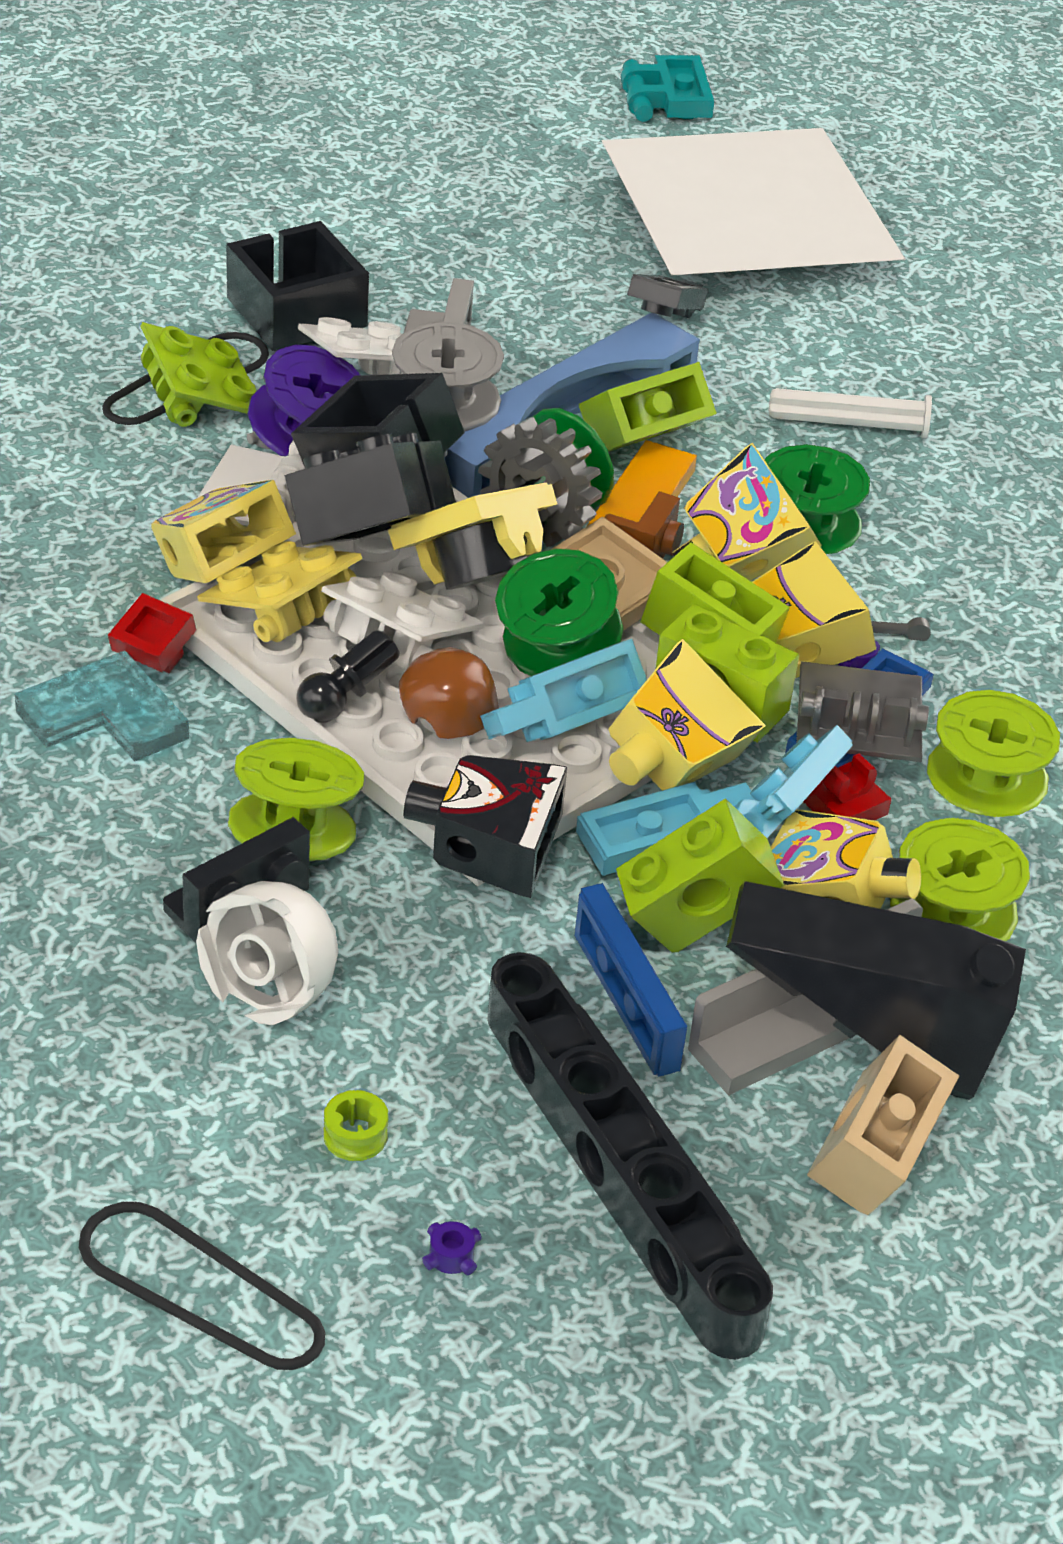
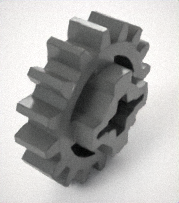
[478,417,602,547]

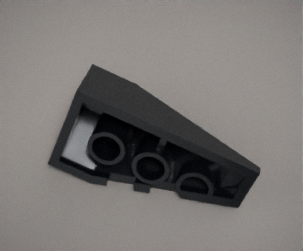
[726,881,1026,1100]

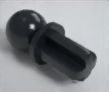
[296,630,400,722]

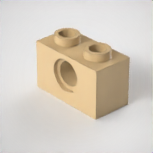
[807,1035,959,1215]

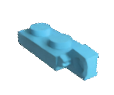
[480,638,647,742]
[734,725,853,838]
[576,782,755,876]

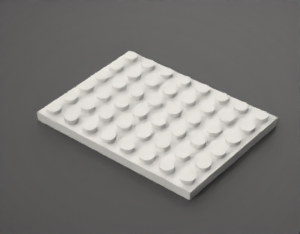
[160,487,660,886]

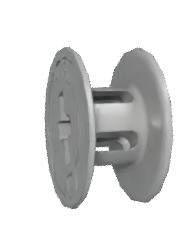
[392,322,504,431]

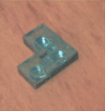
[14,650,189,762]

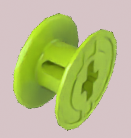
[927,690,1060,817]
[228,738,364,861]
[890,818,1030,941]

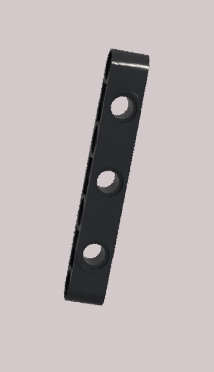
[487,952,773,1360]

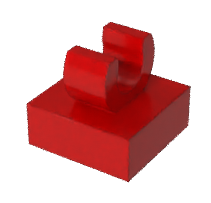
[107,593,197,673]
[803,754,892,821]

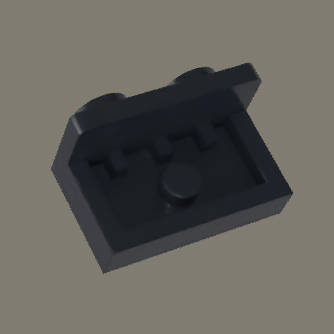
[163,817,310,943]

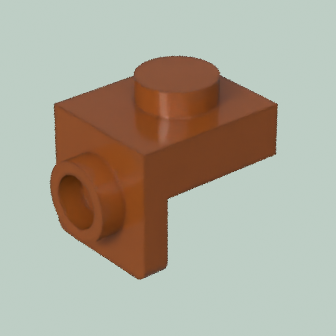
[604,491,684,559]

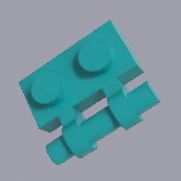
[620,55,715,122]

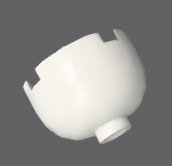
[196,881,339,1025]

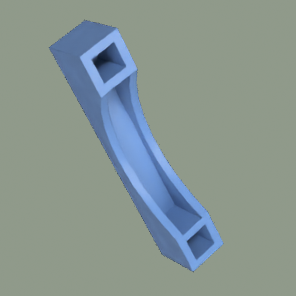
[445,312,700,498]

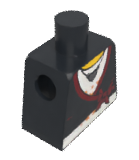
[403,755,568,898]

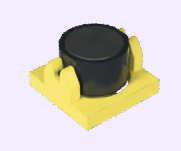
[388,482,557,590]

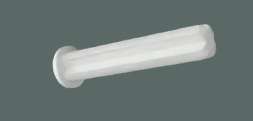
[769,388,932,438]

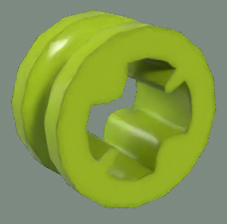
[323,1090,389,1161]

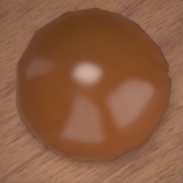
[399,647,499,739]

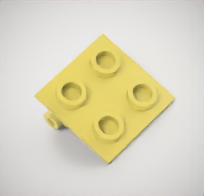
[197,541,362,642]

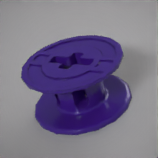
[247,345,360,457]

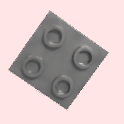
[797,661,929,762]

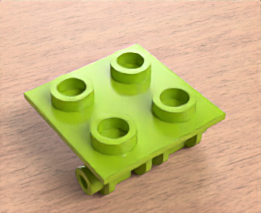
[140,322,256,427]

